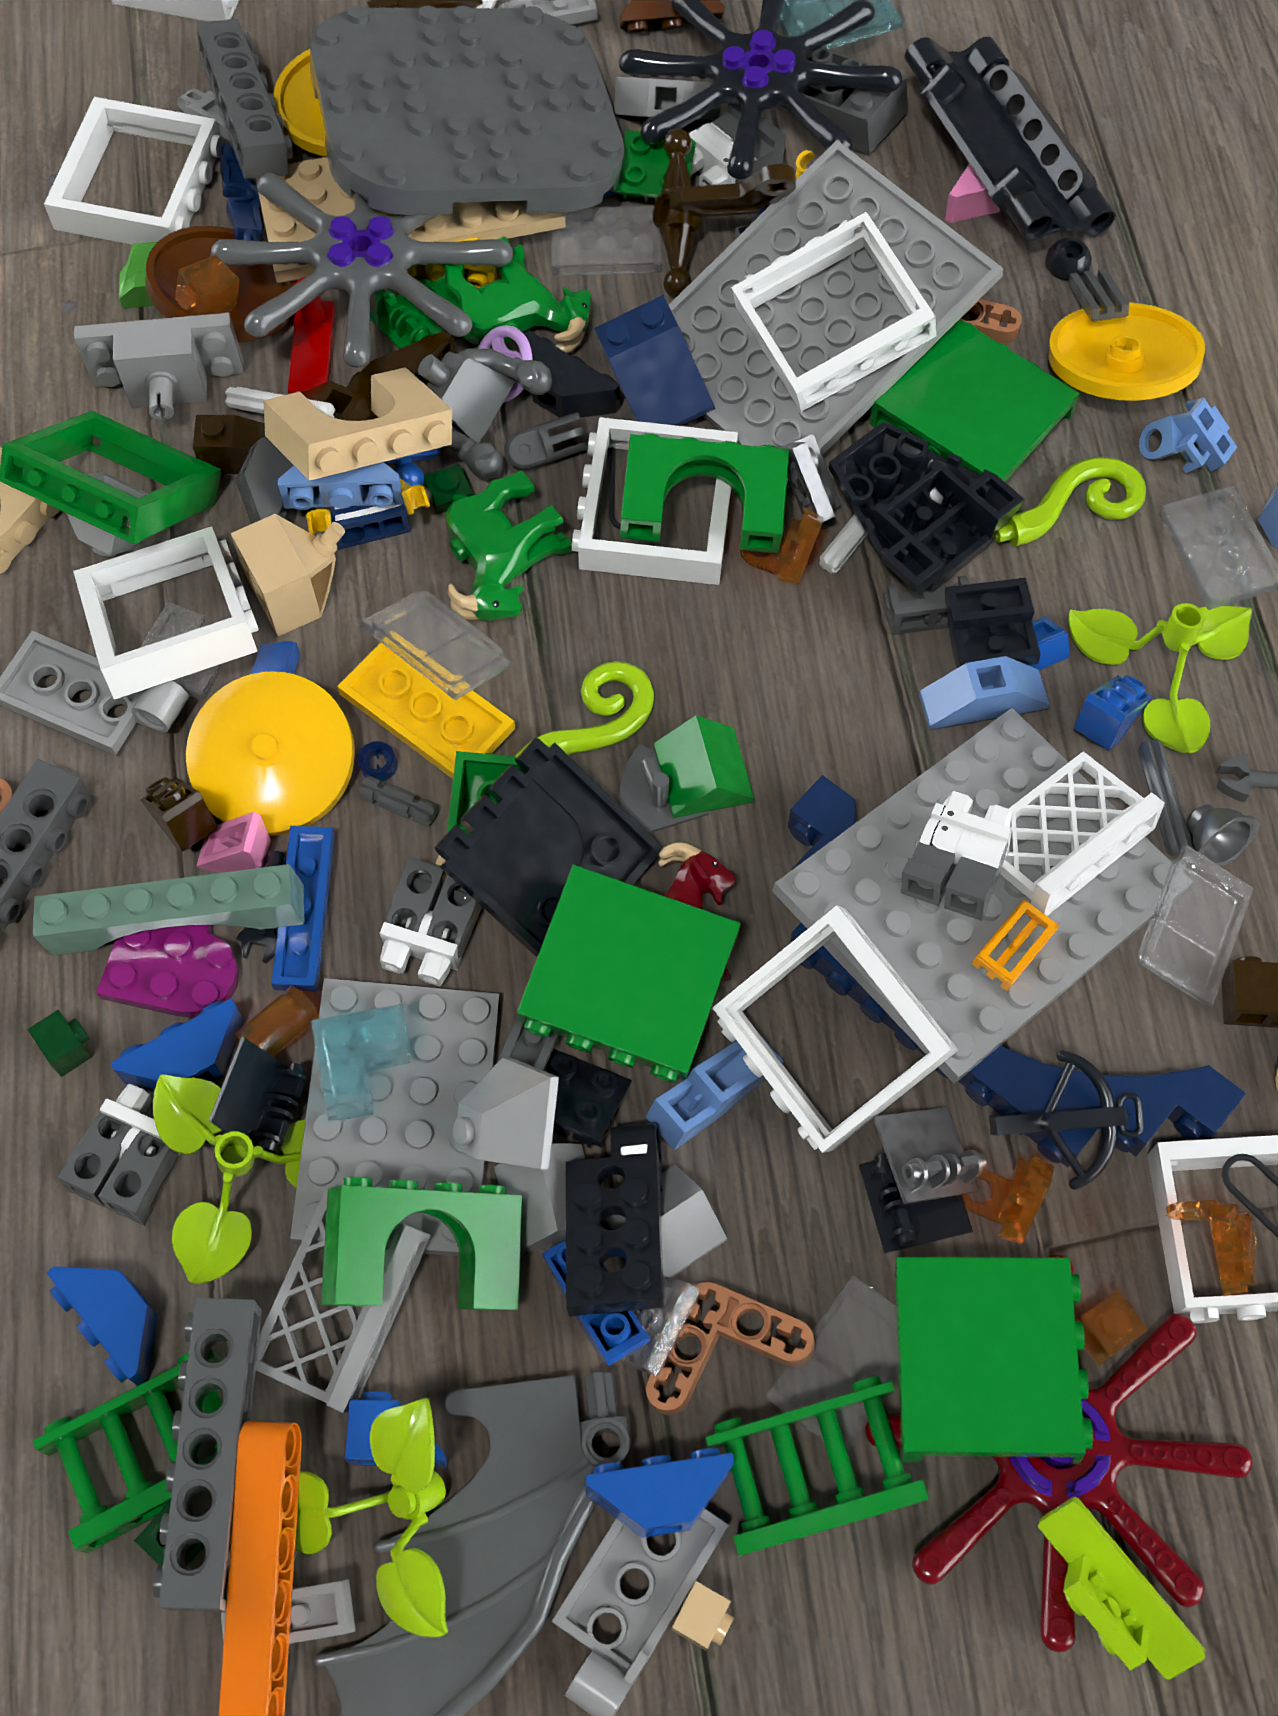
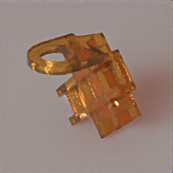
[740,508,823,584]
[962,1155,1054,1244]
[1166,1200,1257,1296]

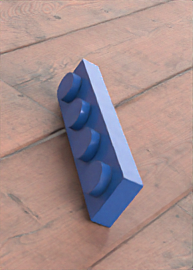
[271,826,335,992]

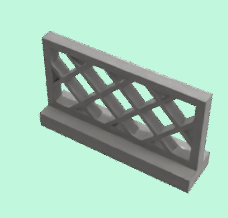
[256,1189,431,1413]

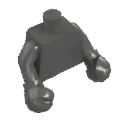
[418,349,553,480]

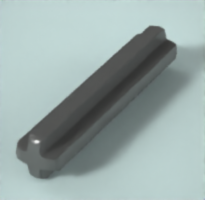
[1139,739,1192,856]

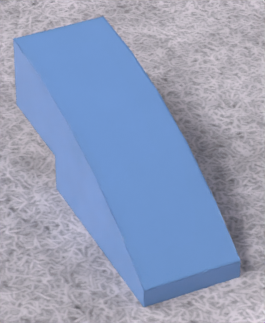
[646,1035,784,1150]

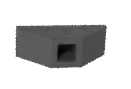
[235,437,294,524]

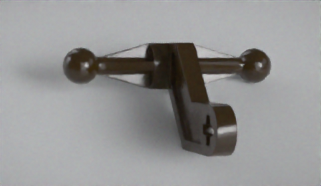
[652,129,796,298]

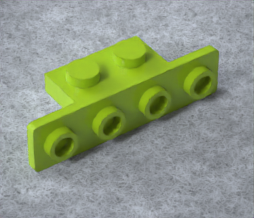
[1038,1497,1206,1680]

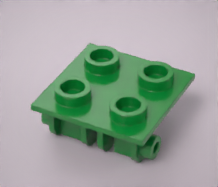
[614,130,696,201]
[370,277,444,349]

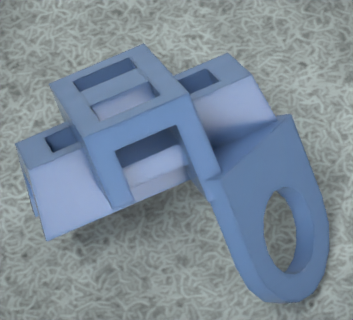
[1139,397,1237,473]

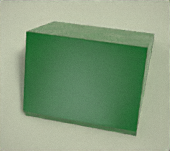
[654,715,754,819]
[447,751,525,835]

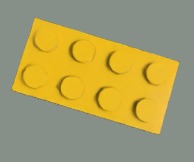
[337,632,515,779]

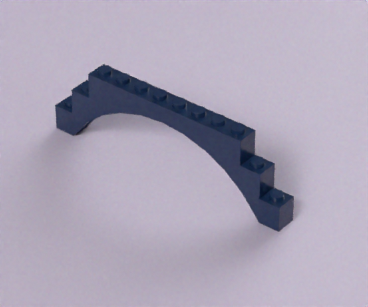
[788,775,1247,1168]

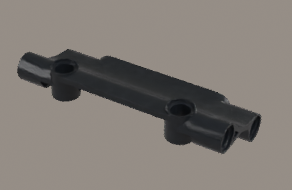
[905,36,1116,241]

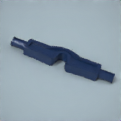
[220,142,263,241]

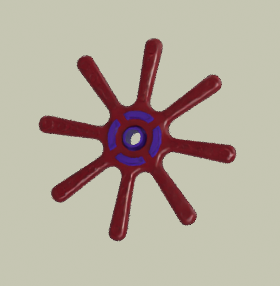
[865,1254,1252,1652]

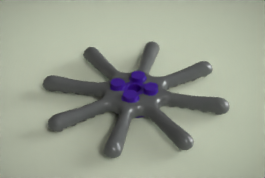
[210,172,513,368]

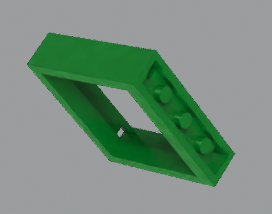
[0,410,221,544]

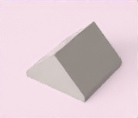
[494,1143,603,1254]
[604,1165,727,1283]

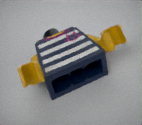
[306,478,431,550]

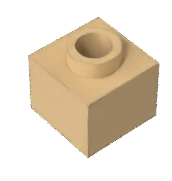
[671,1581,734,1651]

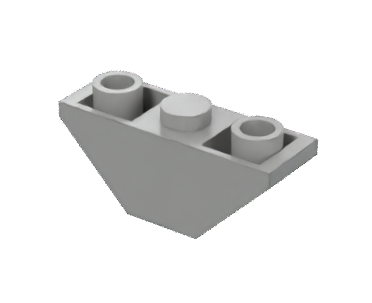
[614,77,720,121]

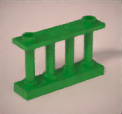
[32,1348,222,1554]
[705,1376,929,1556]

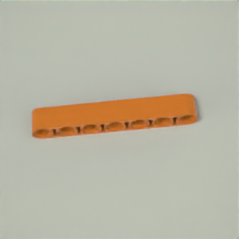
[219,1420,302,1716]

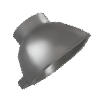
[1187,804,1260,867]

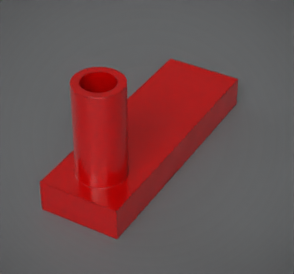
[288,277,335,394]

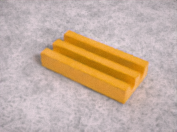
[971,899,1060,991]

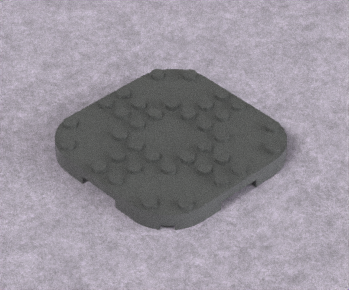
[310,5,624,215]

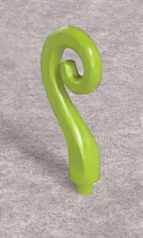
[994,457,1146,547]
[515,661,654,757]

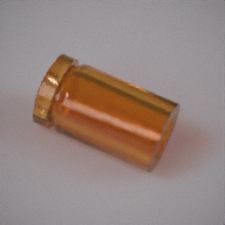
[234,985,319,1057]

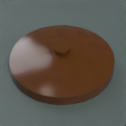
[145,226,297,342]

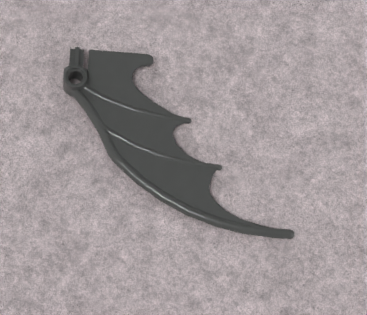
[313,1372,631,1716]

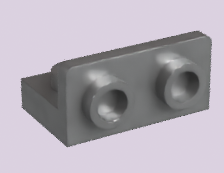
[780,434,840,523]

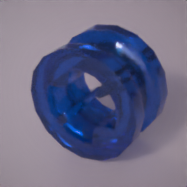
[358,741,398,782]

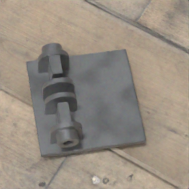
[873,1107,987,1204]

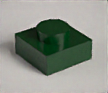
[424,464,473,514]

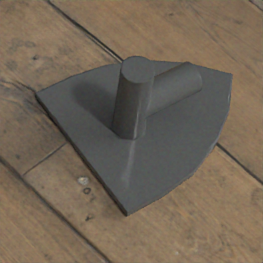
[620,744,709,833]

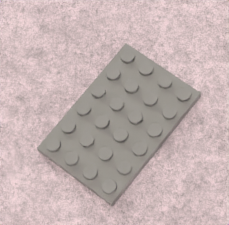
[290,978,499,1256]

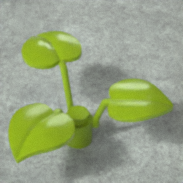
[1068,603,1252,754]
[153,1074,306,1284]
[295,1398,448,1637]

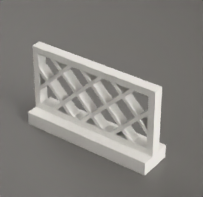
[1000,751,1165,916]

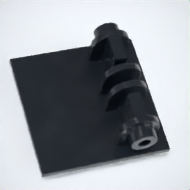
[208,1037,308,1153]
[544,1049,632,1149]
[859,1153,973,1254]

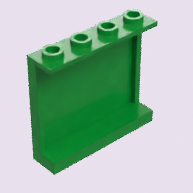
[869,319,1079,482]
[517,865,741,1083]
[895,1257,1093,1464]

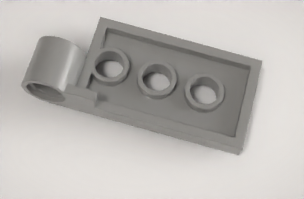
[0,631,189,756]
[552,1509,729,1716]

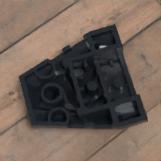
[828,421,1025,591]

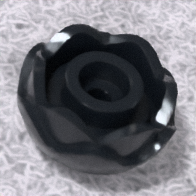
[1045,237,1092,280]

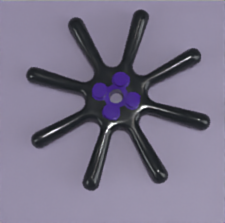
[619,0,903,179]

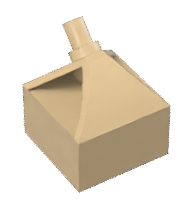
[231,514,345,637]

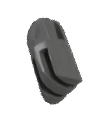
[504,412,588,469]

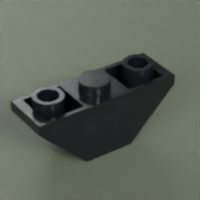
[524,330,620,418]

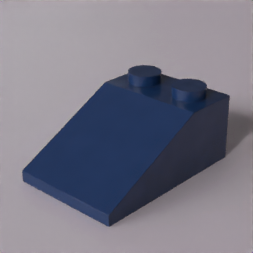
[594,295,715,426]

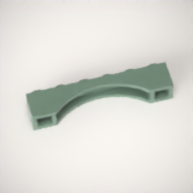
[33,864,304,955]

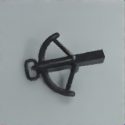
[989,1050,1144,1190]

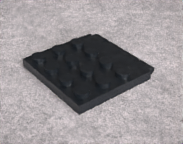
[434,738,663,958]

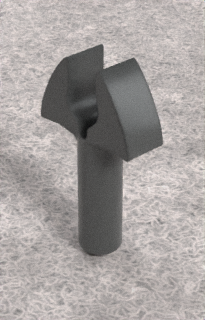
[1216,754,1278,802]

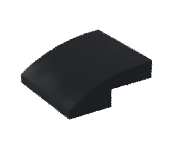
[945,578,1041,668]

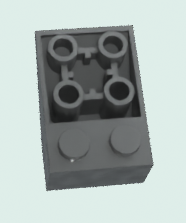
[799,47,908,155]

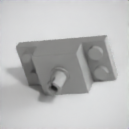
[74,313,244,420]

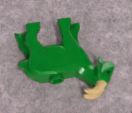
[427,236,592,353]
[445,470,573,621]

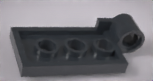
[565,1122,665,1317]

